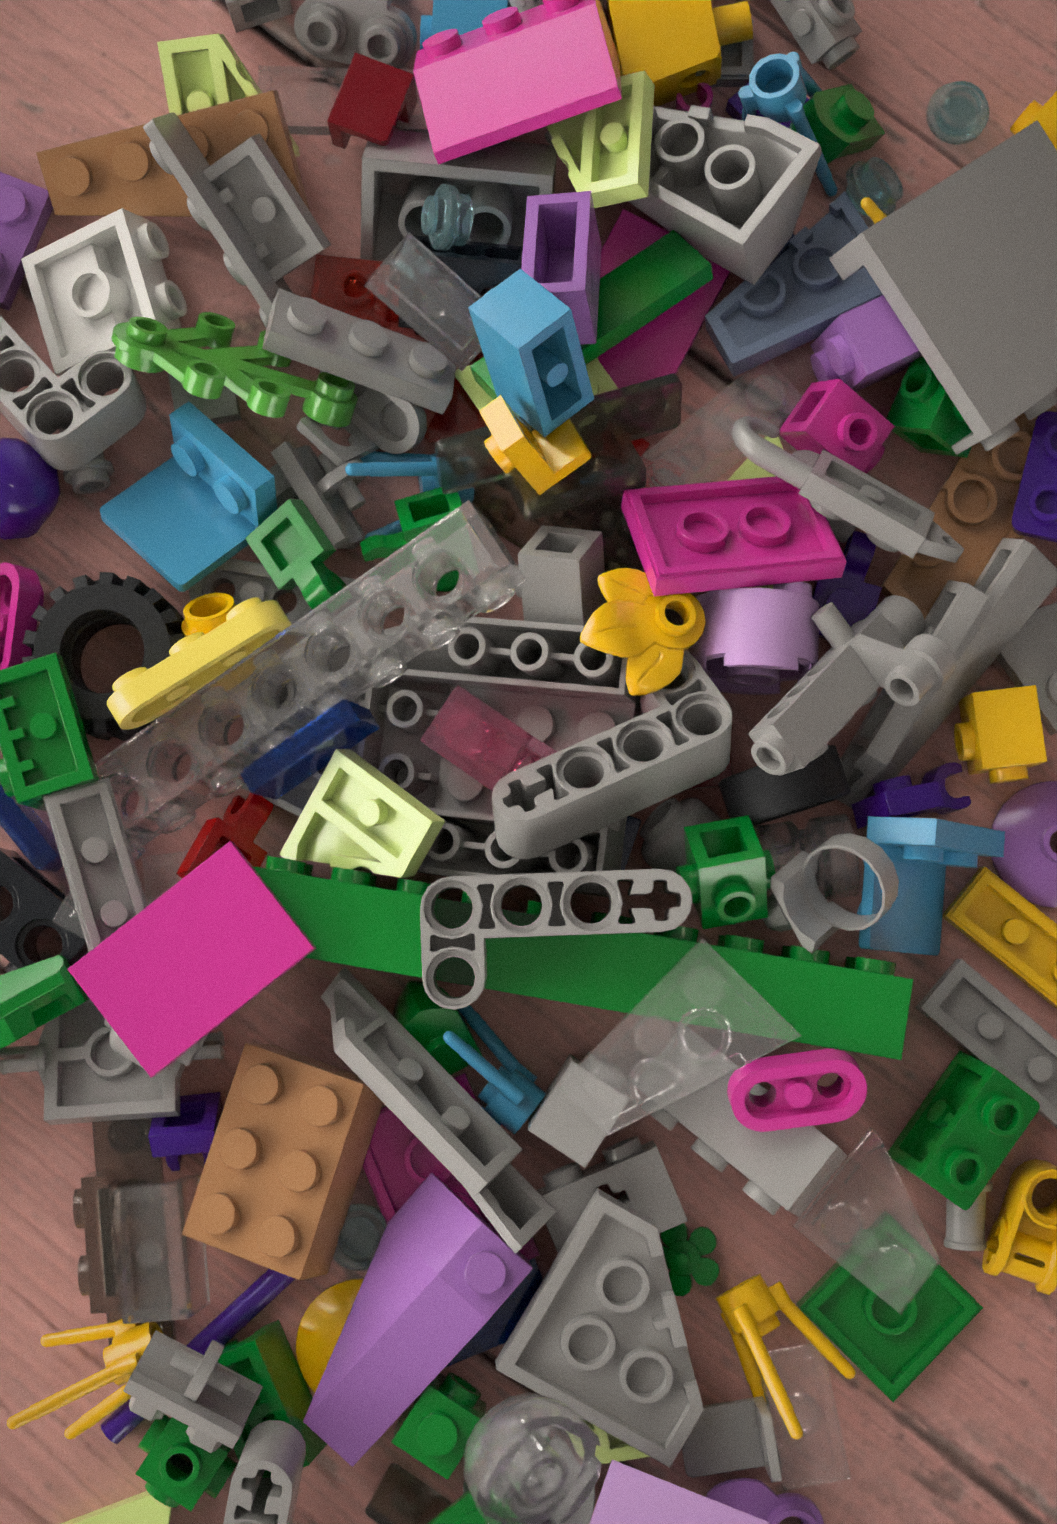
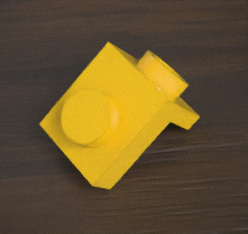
[479,395,591,495]

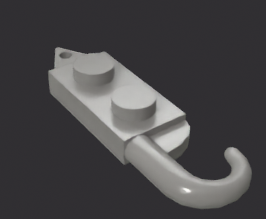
[732,416,964,563]

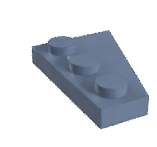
[705,191,883,377]

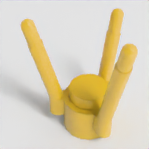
[715,1273,856,1440]
[7,1313,163,1440]

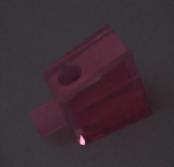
[421,685,558,791]

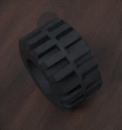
[22,572,184,741]

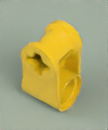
[982,1159,1057,1295]

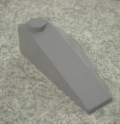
[545,105,822,285]

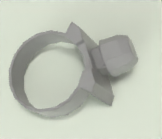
[762,833,899,954]

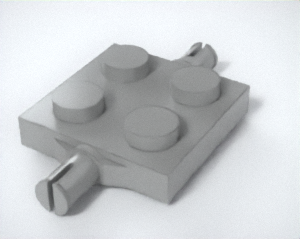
[0,994,225,1125]

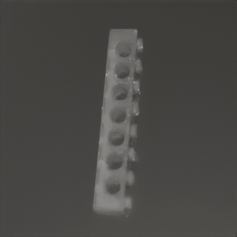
[95,500,527,862]

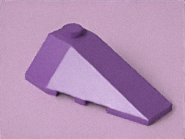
[303,1172,533,1467]

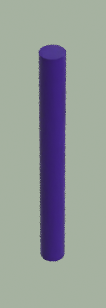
[100,1269,295,1444]

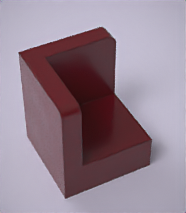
[327,53,418,149]

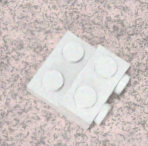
[21,208,187,376]

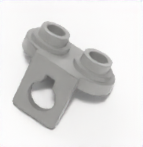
[294,0,417,69]
[296,370,427,466]

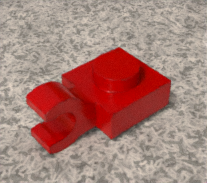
[176,791,274,878]

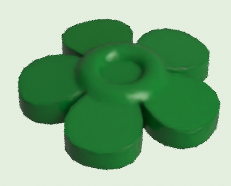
[660,1223,720,1296]

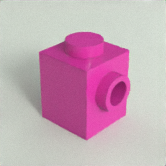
[779,379,894,473]

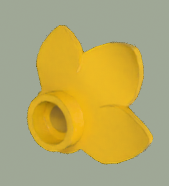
[580,568,706,696]

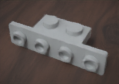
[143,112,331,328]

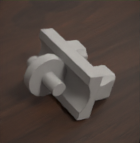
[268,442,366,549]
[123,1330,263,1453]

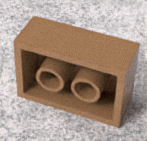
[182,1043,383,1280]

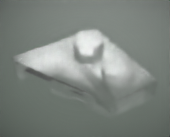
[793,1127,941,1315]

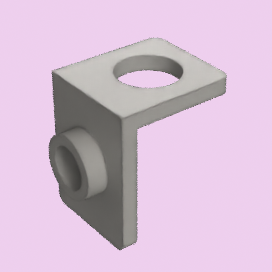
[682,1396,782,1483]

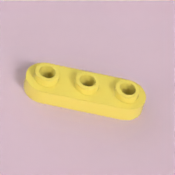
[107,597,292,730]

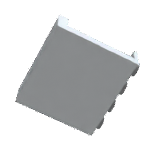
[829,120,1057,455]

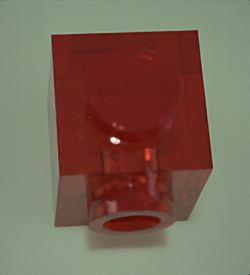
[311,254,400,329]

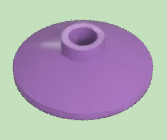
[991,781,1057,908]

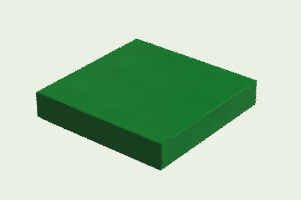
[796,1211,983,1402]

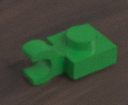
[245,499,354,614]

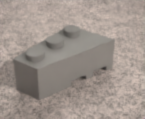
[633,1022,851,1220]

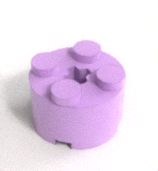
[689,582,819,695]

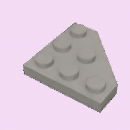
[495,1188,704,1468]

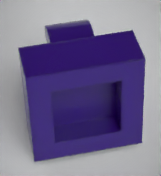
[148,1092,223,1171]

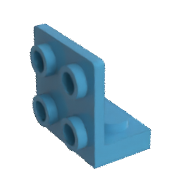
[100,401,277,592]
[857,816,1005,956]

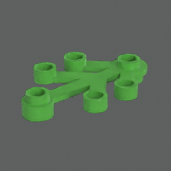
[111,312,358,427]

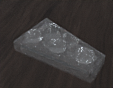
[558,939,801,1136]

